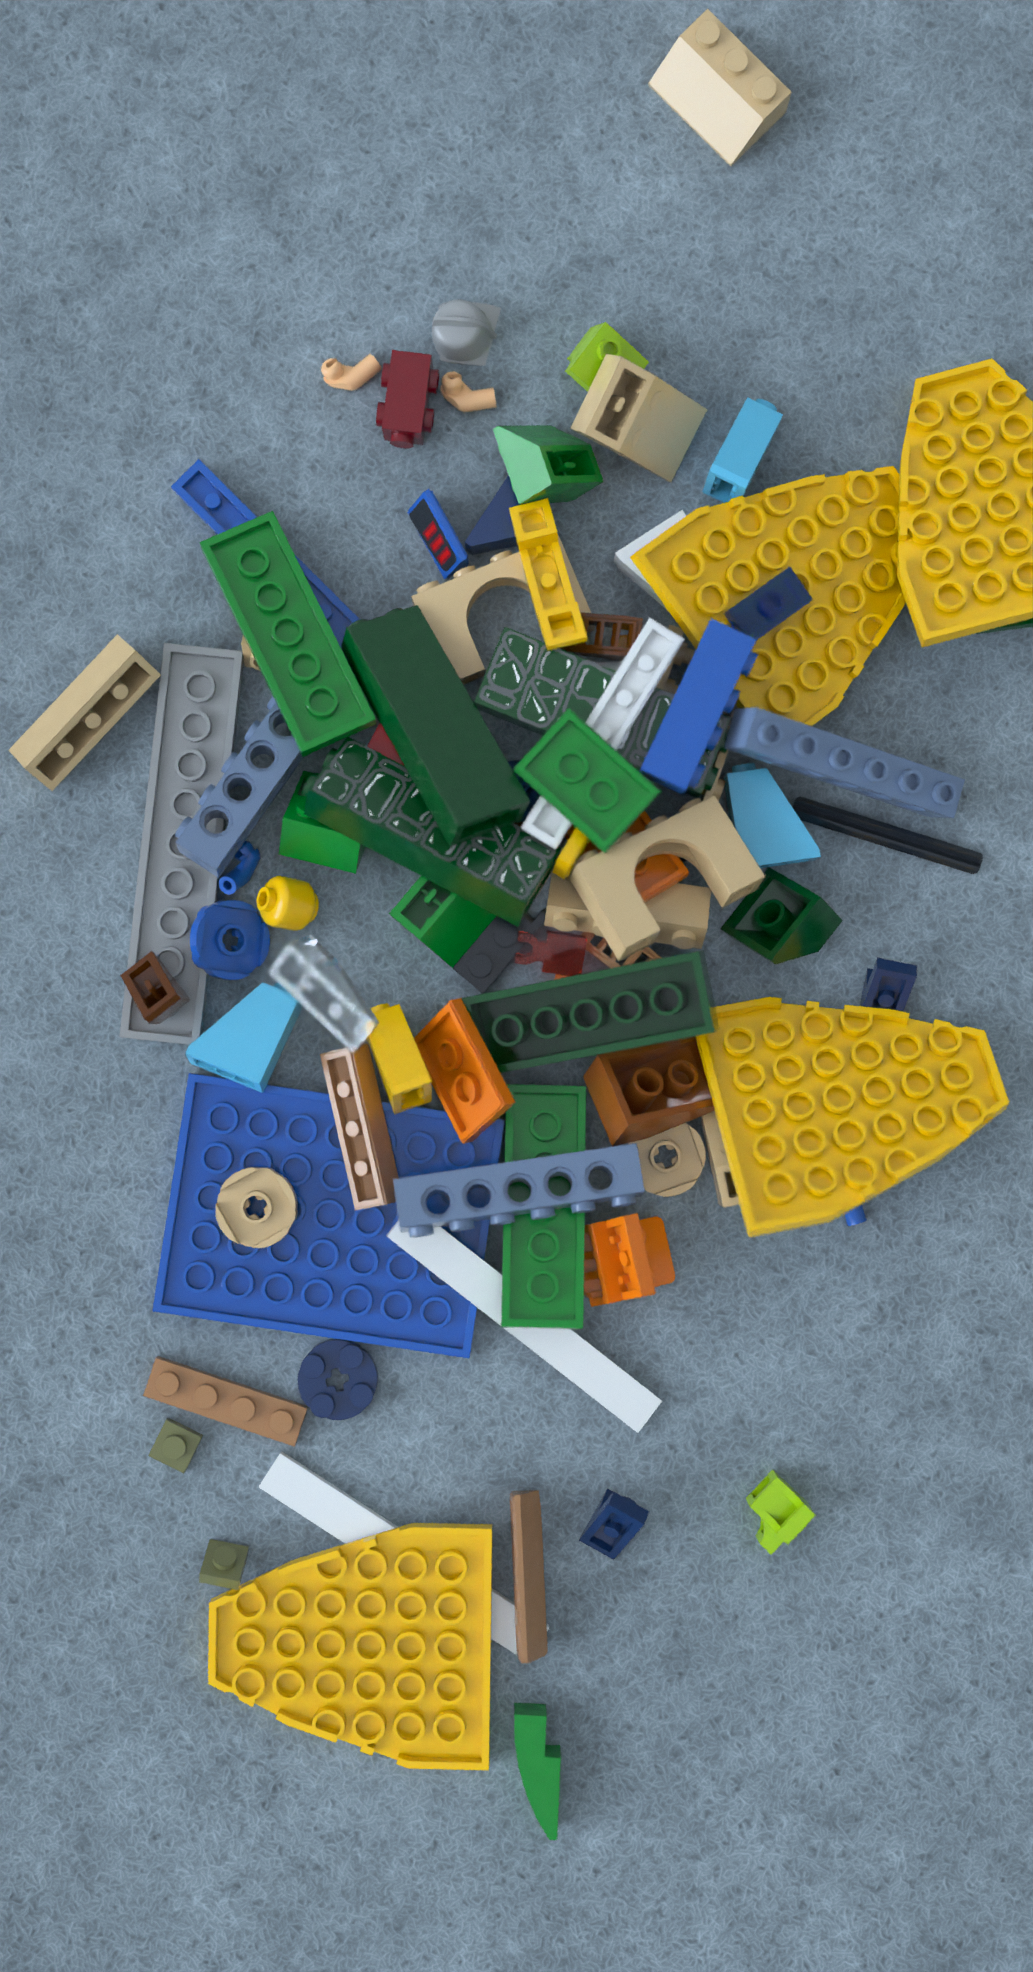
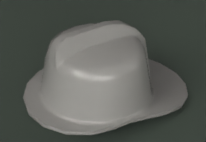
[432,299,501,366]

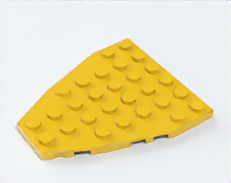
[897,358,1033,647]
[630,466,906,726]
[695,997,1009,1238]
[208,1523,493,1770]

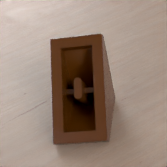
[120,951,190,1024]

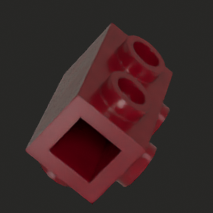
[376,350,439,449]

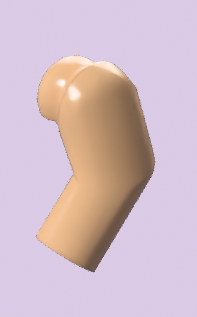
[321,353,382,391]
[440,371,496,412]

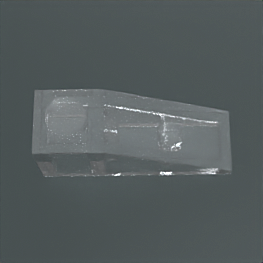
[267,935,379,1053]

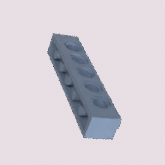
[175,696,305,878]
[724,707,965,818]
[393,1143,645,1238]

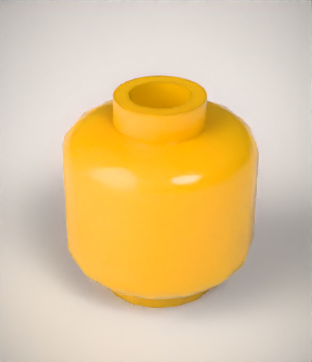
[256,876,319,931]

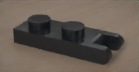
[453,907,546,994]

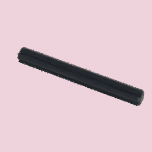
[792,796,983,874]

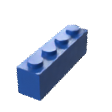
[639,618,758,794]

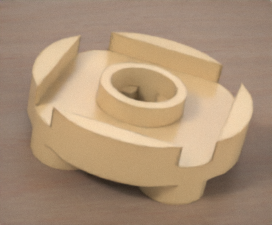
[627,1123,706,1197]
[215,1167,298,1248]

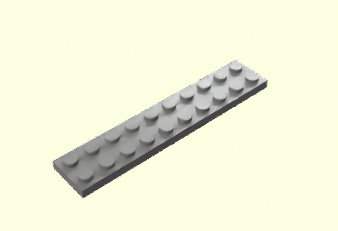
[119,643,244,1045]

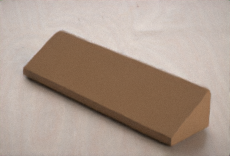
[320,1043,399,1210]
[509,1490,548,1664]

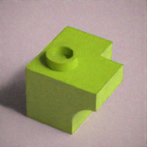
[565,322,649,392]
[746,1469,815,1555]

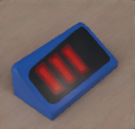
[408,489,469,579]

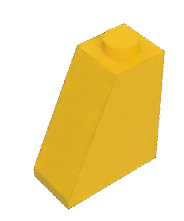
[361,1003,432,1115]

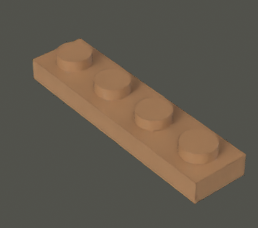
[143,1356,308,1447]

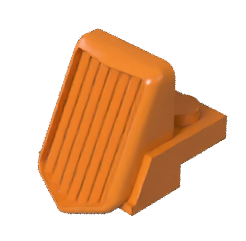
[584,1213,675,1307]

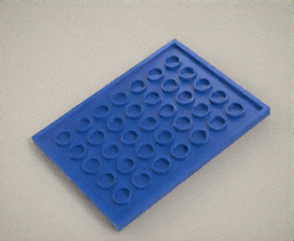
[152,1073,505,1358]

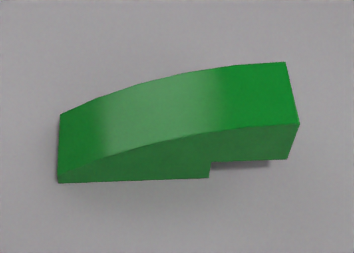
[514,1703,561,1840]

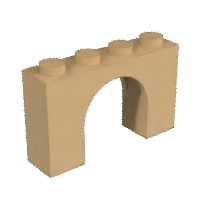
[411,535,595,685]
[570,795,765,961]

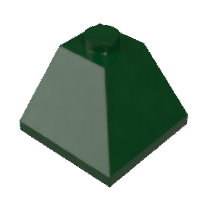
[720,867,843,964]

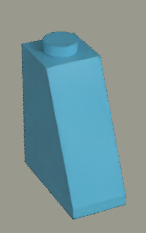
[702,397,783,503]
[723,763,821,868]
[185,982,302,1093]

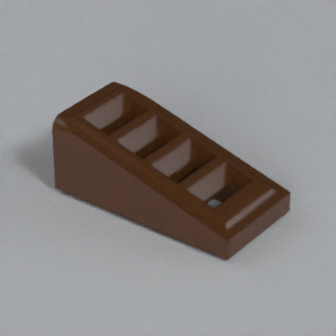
[560,612,643,661]

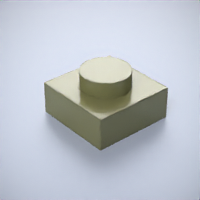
[148,1418,203,1473]
[199,1539,249,1590]

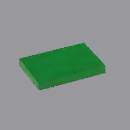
[513,708,661,854]

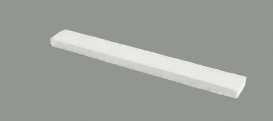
[386,1220,662,1433]
[259,1451,549,1655]

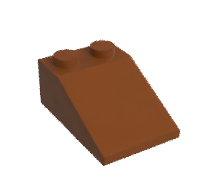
[583,1036,715,1147]

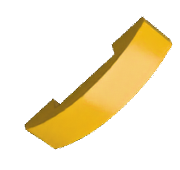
[509,498,587,651]

